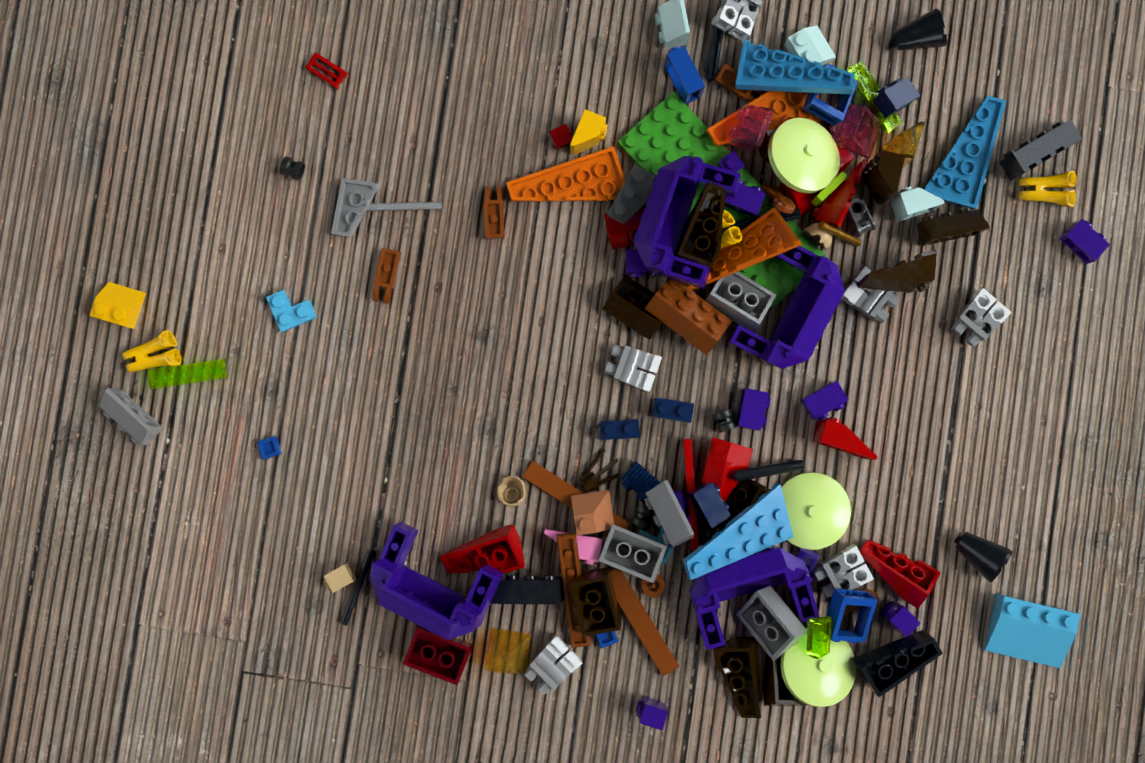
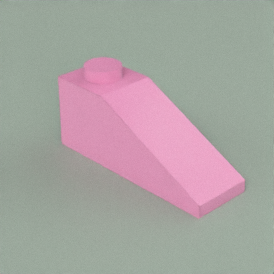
[544,528,602,565]

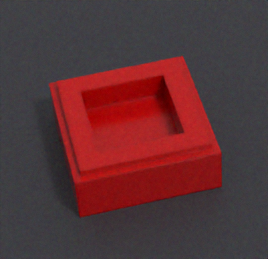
[549,124,573,150]

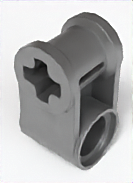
[846,199,876,238]

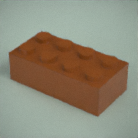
[645,278,732,355]

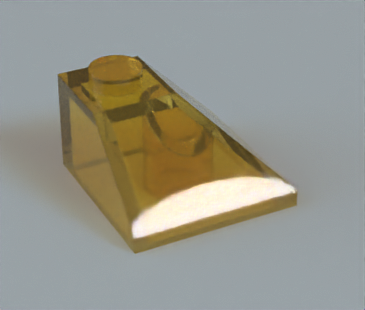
[882,121,925,167]
[485,628,531,674]

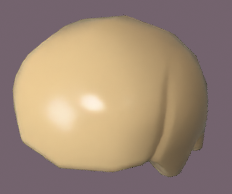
[803,223,832,250]
[497,476,526,507]

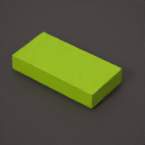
[811,171,847,206]

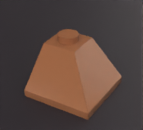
[571,490,614,536]

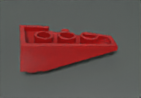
[779,143,853,216]
[812,159,868,229]
[440,524,525,573]

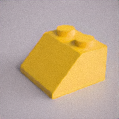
[570,109,608,155]
[89,282,146,329]

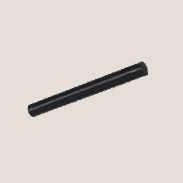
[340,550,375,626]

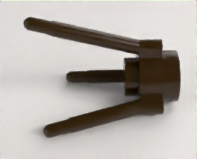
[579,449,619,491]

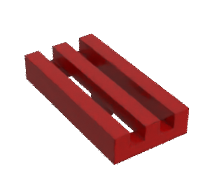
[305,52,348,90]

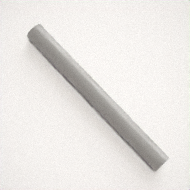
[366,202,442,211]

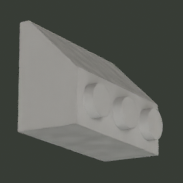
[705,272,776,332]
[99,388,163,445]
[644,480,694,548]
[598,524,667,583]
[736,586,808,661]

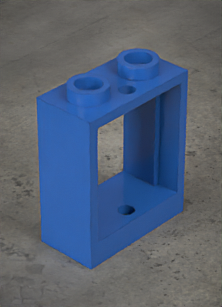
[664,45,705,104]
[802,64,858,126]
[822,588,878,643]

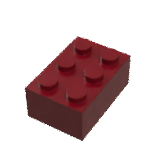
[403,625,474,686]

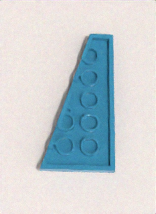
[735,39,855,94]
[923,95,1006,210]
[683,483,793,580]

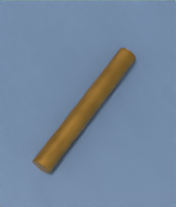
[818,221,862,247]

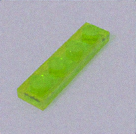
[846,61,904,134]
[148,359,228,389]

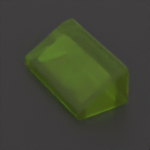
[806,616,831,660]

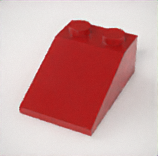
[812,417,878,460]

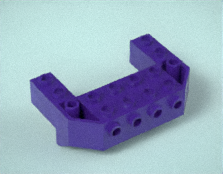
[633,156,741,289]
[726,246,845,369]
[370,522,504,640]
[688,545,820,650]

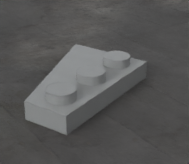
[331,178,380,238]

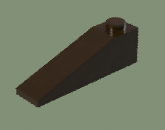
[856,250,937,293]

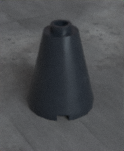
[891,8,947,50]
[954,532,1013,582]

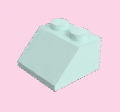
[655,0,690,49]
[784,25,836,66]
[890,186,945,222]

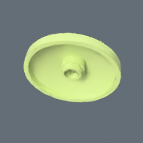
[768,118,840,193]
[781,472,851,550]
[781,627,856,707]

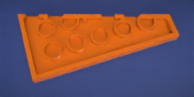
[706,91,824,147]
[506,146,626,202]
[685,207,802,290]

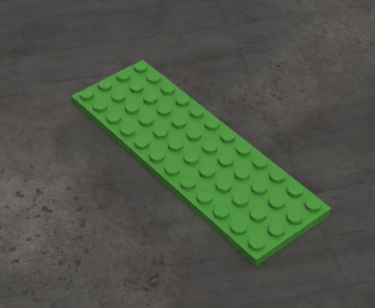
[618,91,828,309]

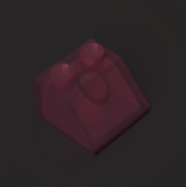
[729,105,775,152]
[833,105,882,159]

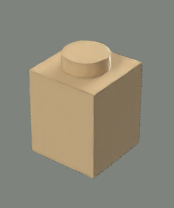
[324,563,356,593]

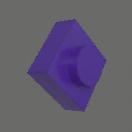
[718,151,745,172]
[797,548,820,574]

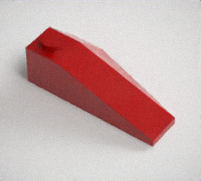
[701,437,753,501]
[859,539,941,609]

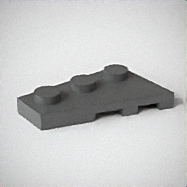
[607,164,656,224]

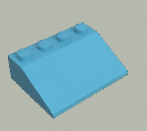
[984,593,1081,668]

